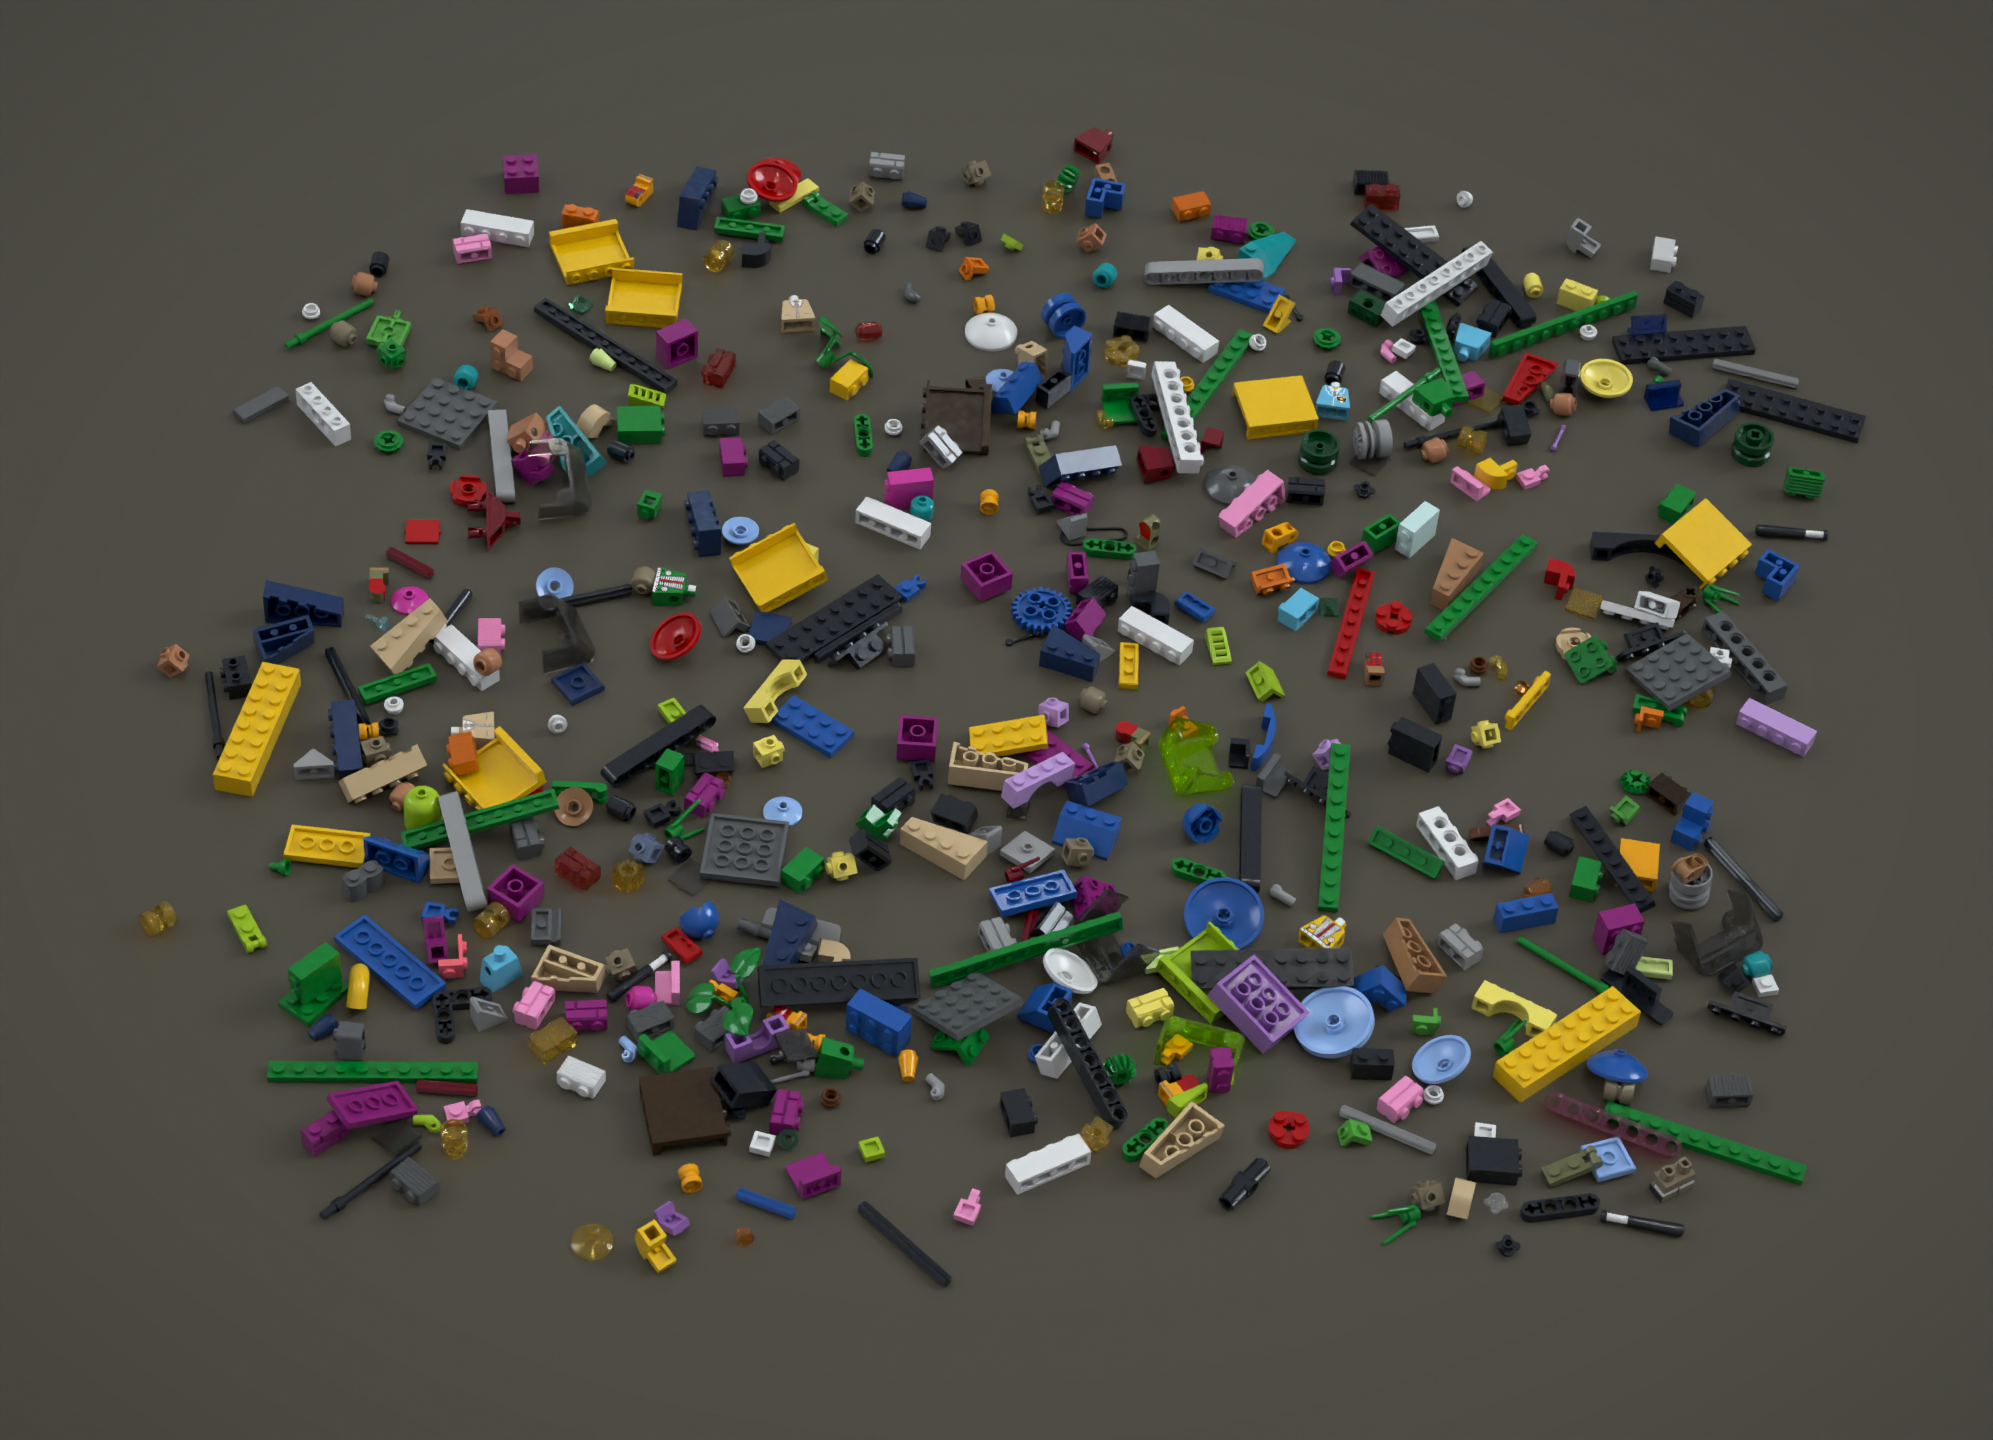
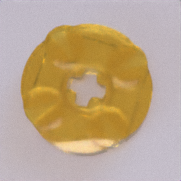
[1104,335,1140,367]

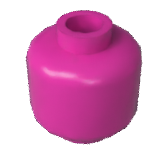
[625,986,657,1011]

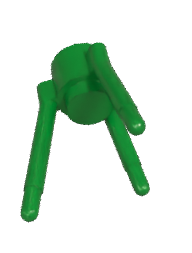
[1702,584,1740,613]
[663,799,704,840]
[1493,1019,1527,1056]
[1371,1204,1421,1246]

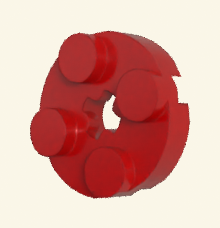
[450,475,487,506]
[1375,601,1413,635]
[1268,1111,1310,1149]

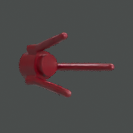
[1004,857,1040,883]

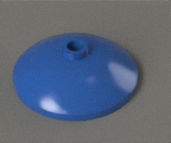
[1276,542,1331,584]
[1586,1049,1648,1083]

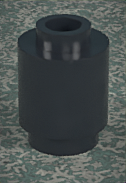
[864,229,886,254]
[369,251,390,278]
[1325,360,1346,386]
[607,440,635,463]
[606,795,637,821]
[1544,830,1575,856]

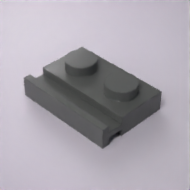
[531,908,562,945]

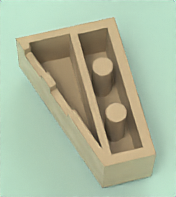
[531,945,606,993]

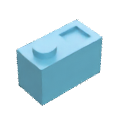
[1277,588,1319,631]

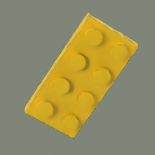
[969,715,1048,757]
[283,824,371,868]

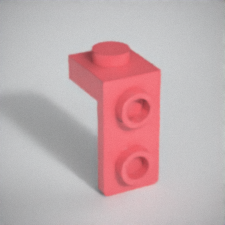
[438,934,468,979]

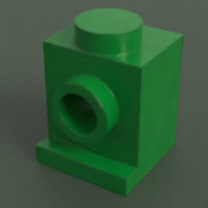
[637,490,662,520]

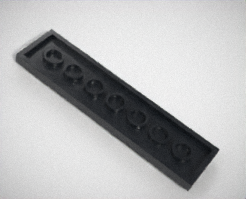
[1350,204,1479,307]
[1612,326,1756,365]
[1725,379,1866,444]
[765,574,903,663]
[1190,948,1354,991]
[757,958,921,1007]

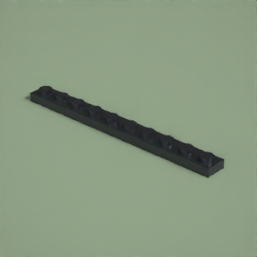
[534,298,677,394]

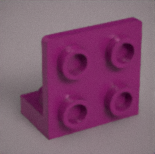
[1359,246,1409,277]
[1072,875,1121,922]
[785,1152,841,1200]

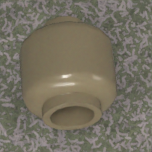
[329,320,357,347]
[631,566,656,594]
[1078,686,1108,714]

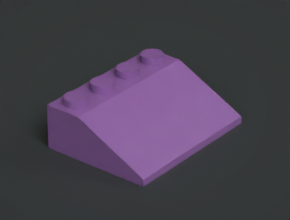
[1207,955,1310,1054]

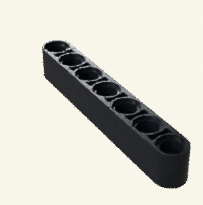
[1462,245,1536,328]
[600,705,716,788]
[1239,785,1262,893]
[1047,998,1128,1130]

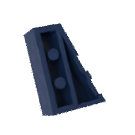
[253,615,315,665]
[1039,625,1100,682]
[1064,761,1129,807]

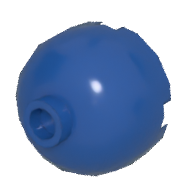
[1182,804,1222,843]
[678,902,719,940]

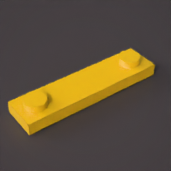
[1505,671,1551,730]

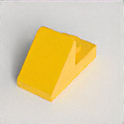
[1263,295,1296,334]

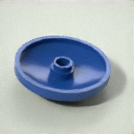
[1184,877,1264,950]

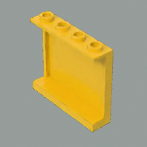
[549,219,634,285]
[605,268,682,328]
[1232,375,1319,440]
[1655,498,1752,590]
[729,522,828,613]
[442,726,547,811]

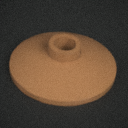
[555,787,593,827]

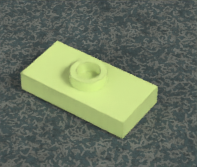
[1635,956,1673,980]

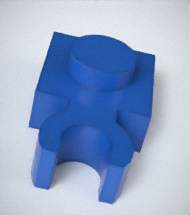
[894,574,927,603]
[421,901,459,925]

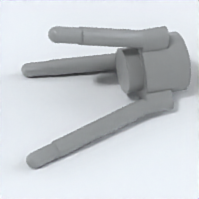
[770,1051,815,1084]

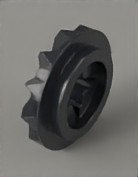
[1445,313,1461,340]

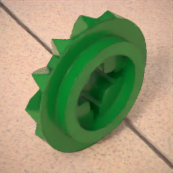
[1247,222,1275,241]
[1313,328,1341,350]
[374,430,403,453]
[1620,769,1651,794]

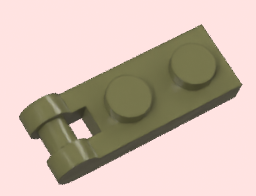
[1024,434,1051,477]
[1541,1145,1603,1188]

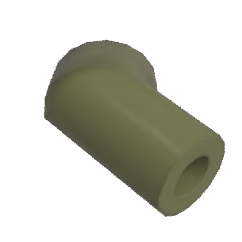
[1540,382,1555,403]

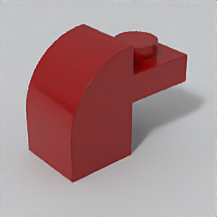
[1544,558,1575,600]

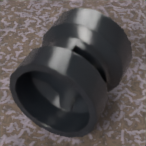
[665,836,692,864]
[1154,1063,1182,1086]

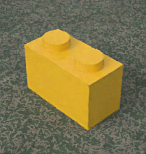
[830,359,869,400]

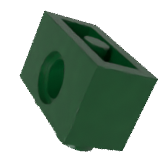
[1347,289,1386,328]

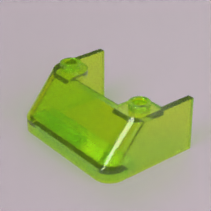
[1154,1016,1247,1086]

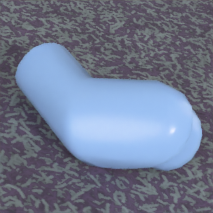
[618,1036,638,1063]

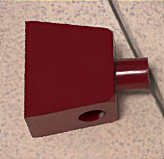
[1073,128,1113,165]
[1136,446,1176,483]

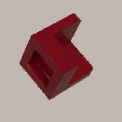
[1200,427,1225,454]

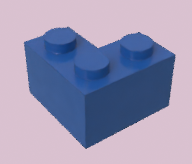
[1084,178,1126,218]
[1755,549,1800,601]
[1670,792,1715,851]
[1353,965,1407,1012]

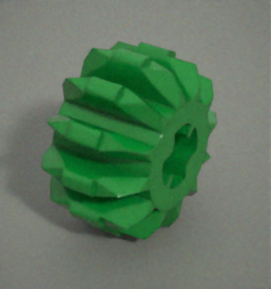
[1055,164,1080,195]
[1102,1053,1137,1087]

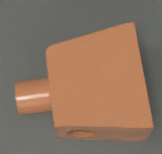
[507,412,548,453]

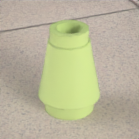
[589,348,617,372]

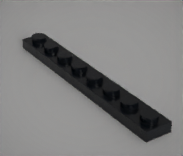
[1569,806,1656,913]

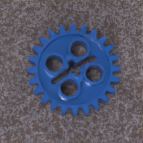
[1011,586,1072,636]

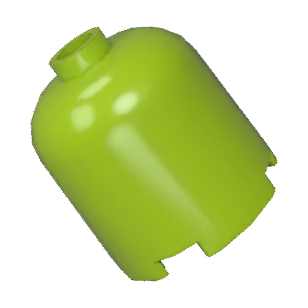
[404,785,443,830]

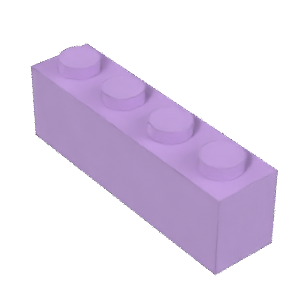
[1736,698,1817,757]

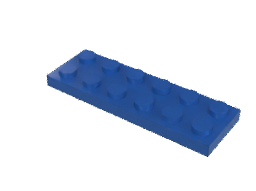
[334,914,446,1010]

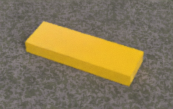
[1119,642,1139,690]

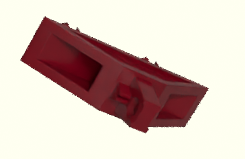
[468,487,521,552]

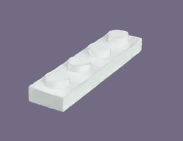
[1600,600,1675,630]

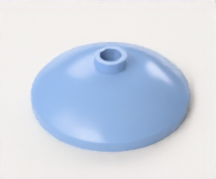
[1412,1035,1471,1084]

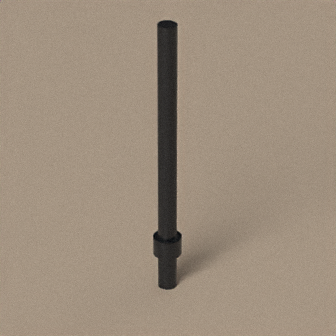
[1404,419,1501,449]
[205,671,225,760]
[319,1142,422,1220]

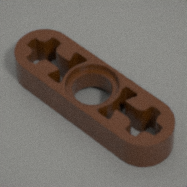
[1469,824,1525,841]

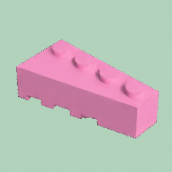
[1218,470,1286,538]

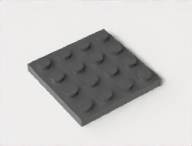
[397,377,498,451]
[1626,634,1732,711]
[700,813,789,887]
[911,972,1024,1041]

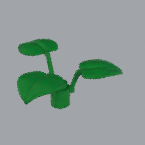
[815,316,874,377]
[685,948,761,1036]

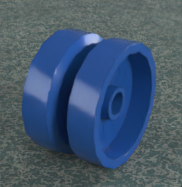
[1041,293,1086,338]

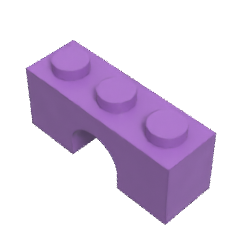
[725,1013,790,1063]

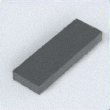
[233,386,289,424]

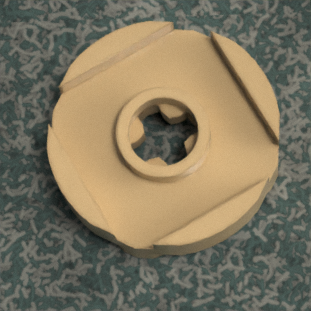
[1555,628,1591,660]

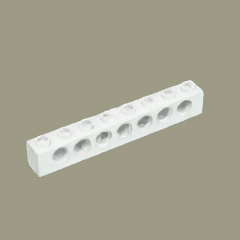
[1381,241,1493,327]
[1151,361,1204,473]

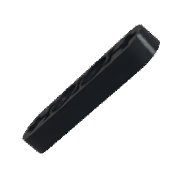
[1520,1193,1600,1223]

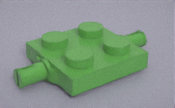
[366,310,412,354]

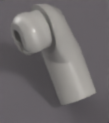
[384,394,406,415]
[1040,421,1060,440]
[1454,668,1481,686]
[1269,884,1296,907]
[925,1073,945,1100]

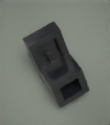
[742,232,771,268]
[1131,591,1170,625]

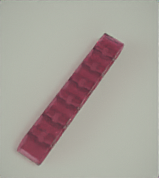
[1545,1092,1682,1157]

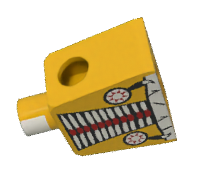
[1298,916,1346,948]

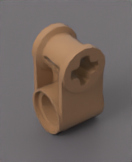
[1671,853,1708,884]

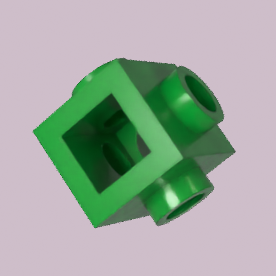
[378,339,406,371]

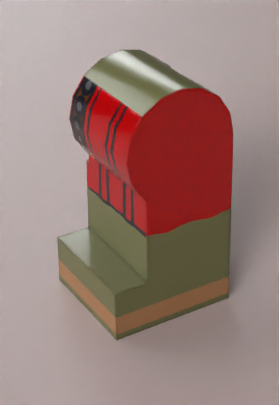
[1135,515,1161,551]
[369,567,389,604]
[1115,721,1151,752]

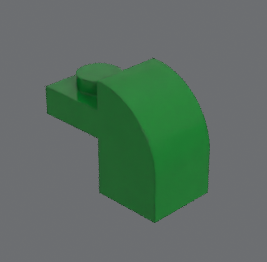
[855,804,901,840]

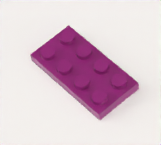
[1020,729,1093,789]
[326,1081,419,1129]

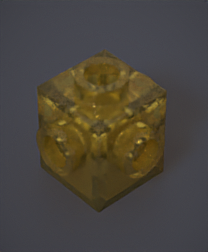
[1080,1116,1114,1152]

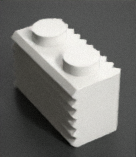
[1650,236,1678,273]
[1634,591,1680,619]
[557,1056,606,1099]

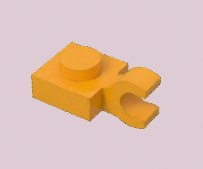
[709,980,738,1009]
[1160,1033,1193,1066]

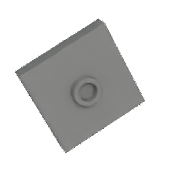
[1000,831,1055,873]

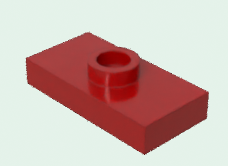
[661,927,702,965]

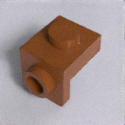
[473,306,503,332]

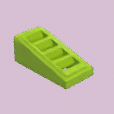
[628,384,666,409]
[1205,627,1232,665]
[1167,1083,1208,1118]

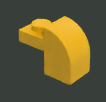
[1474,458,1518,489]
[635,1219,677,1273]

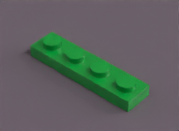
[714,217,785,242]
[358,663,437,705]
[1367,825,1445,879]

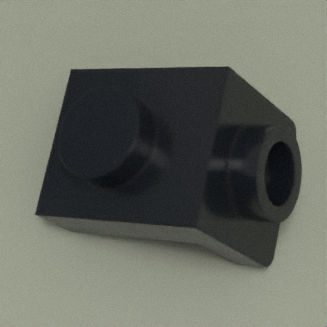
[955,221,982,246]
[926,226,951,251]

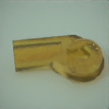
[1096,410,1114,429]
[1489,655,1508,680]

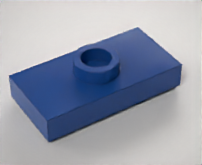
[1174,591,1216,623]

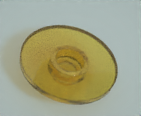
[571,1224,614,1260]

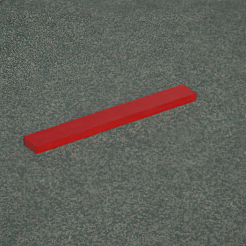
[1327,568,1375,680]

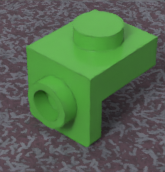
[1609,795,1641,826]
[1410,1008,1441,1036]
[1337,1119,1373,1147]

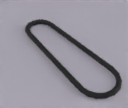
[1060,527,1128,546]

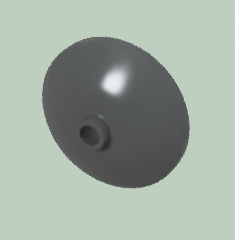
[1204,465,1256,506]

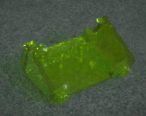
[1159,716,1234,796]

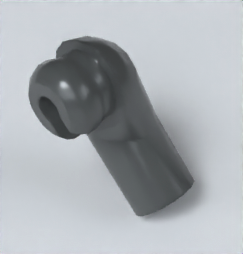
[903,282,921,303]
[1647,357,1672,376]

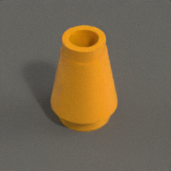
[898,1050,918,1082]

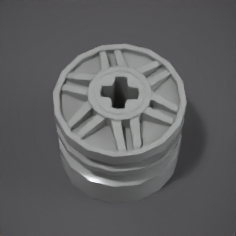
[1352,419,1393,460]
[1668,862,1713,910]

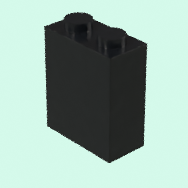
[1413,663,1457,725]
[1388,717,1442,773]
[710,1062,777,1108]
[1466,1136,1523,1186]

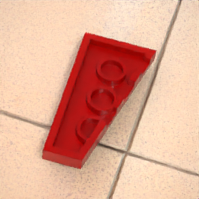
[1502,352,1559,405]

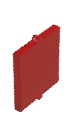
[404,519,441,544]

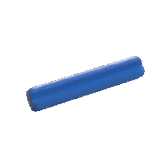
[736,1188,796,1219]

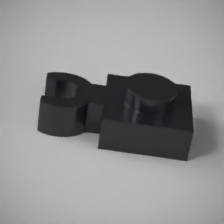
[427,442,448,470]
[1028,484,1055,514]
[910,759,933,791]
[644,800,681,828]

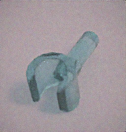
[366,614,389,631]

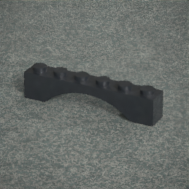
[1590,532,1686,565]

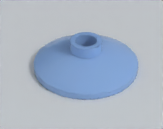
[986,369,1013,394]
[722,517,759,545]
[536,568,574,601]
[763,797,802,827]

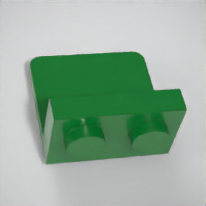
[1101,382,1141,425]
[1564,635,1618,684]
[930,1027,989,1065]
[637,1031,695,1074]

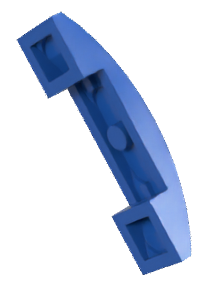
[1251,703,1276,771]

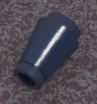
[901,191,927,208]
[886,451,912,472]
[307,1013,339,1041]
[476,1105,506,1137]

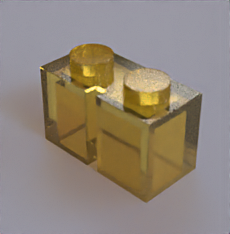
[529,1017,577,1065]

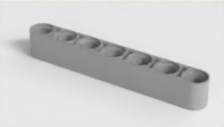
[1144,258,1264,285]
[488,409,515,503]
[438,791,488,912]

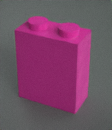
[883,468,934,510]

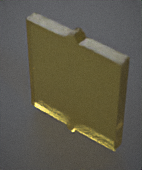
[1466,388,1503,414]
[1565,587,1603,620]

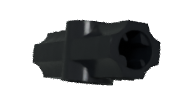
[1219,1158,1271,1211]

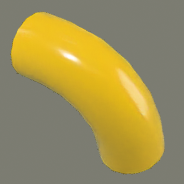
[346,963,370,1009]

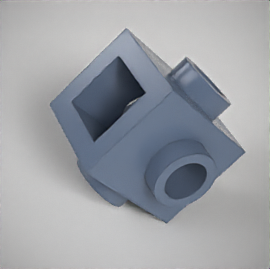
[628,833,664,863]

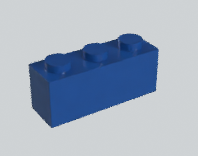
[1493,893,1559,933]

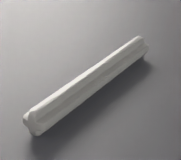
[1712,359,1799,388]
[1339,1105,1436,1154]

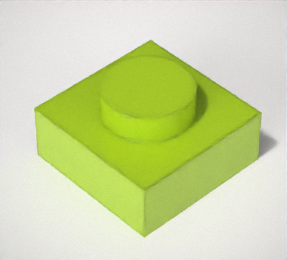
[1001,234,1024,251]
[858,1136,885,1163]

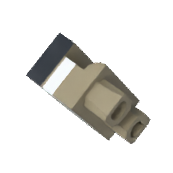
[1649,1157,1696,1203]

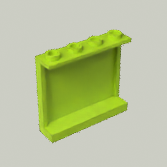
[1156,922,1239,1024]

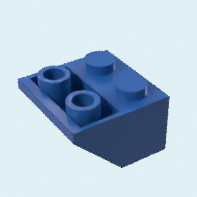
[1482,824,1530,874]
[1017,982,1073,1033]

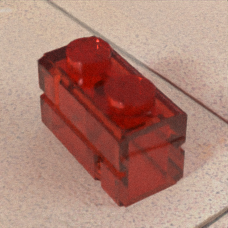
[1363,184,1401,210]
[701,348,736,389]
[555,847,601,891]

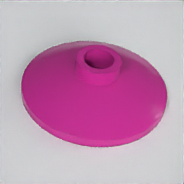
[391,586,429,615]

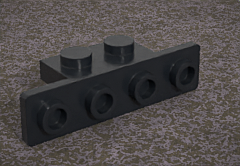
[827,621,889,670]
[1616,622,1686,661]
[1284,766,1352,816]
[1600,966,1673,1026]
[1707,991,1787,1035]

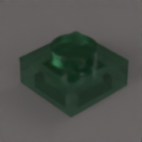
[568,294,593,315]
[1318,598,1339,617]

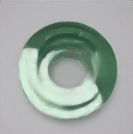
[778,1129,799,1150]

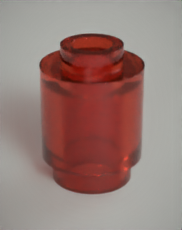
[855,321,882,340]

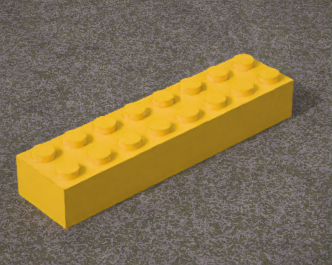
[213,662,301,797]
[1492,986,1641,1103]

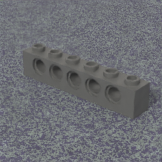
[1702,611,1788,705]

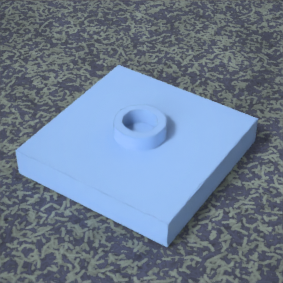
[1580,1136,1636,1183]

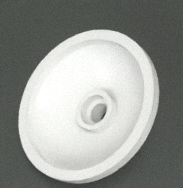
[965,313,1017,352]
[1043,948,1097,994]

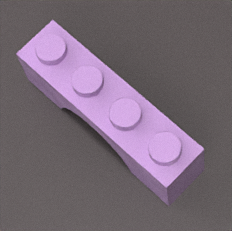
[1001,752,1075,809]

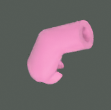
[1380,339,1397,364]

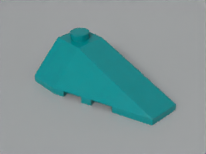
[1238,232,1296,281]
[546,405,607,480]

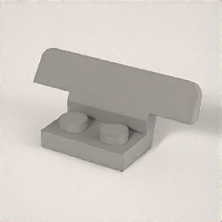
[762,907,841,963]

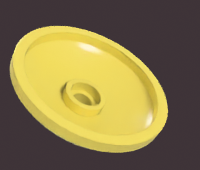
[1580,359,1633,398]

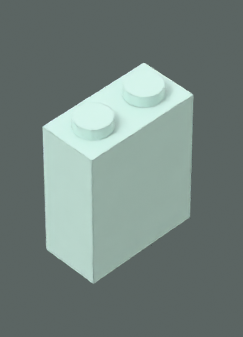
[1395,501,1440,559]

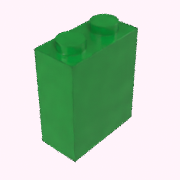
[617,405,665,444]
[288,942,342,1006]

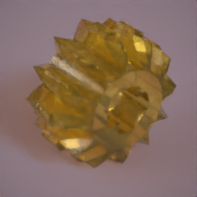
[611,858,645,892]

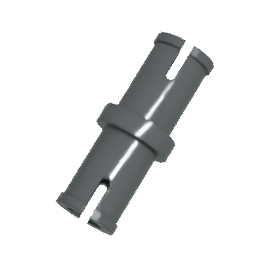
[737,917,772,940]

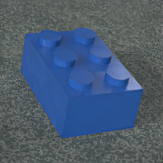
[846,988,912,1057]

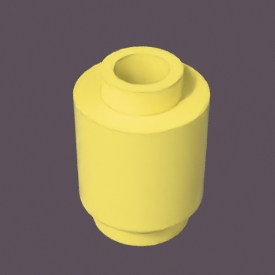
[1523,273,1543,298]

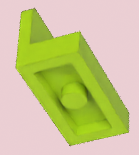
[1245,661,1285,702]

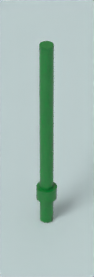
[284,298,374,350]
[1367,367,1442,423]
[1517,936,1610,994]

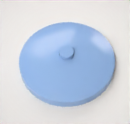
[1294,986,1375,1058]

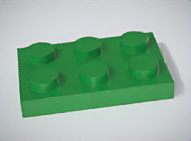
[278,979,348,1027]

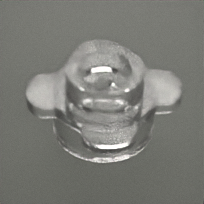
[1483,1193,1509,1214]

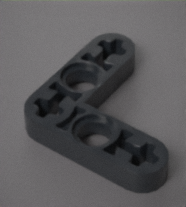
[1128,393,1161,437]
[433,987,492,1044]

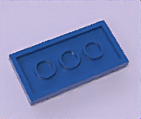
[1208,280,1286,314]
[770,695,855,758]
[989,869,1077,917]

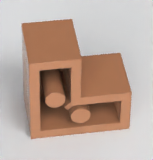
[490,329,533,381]

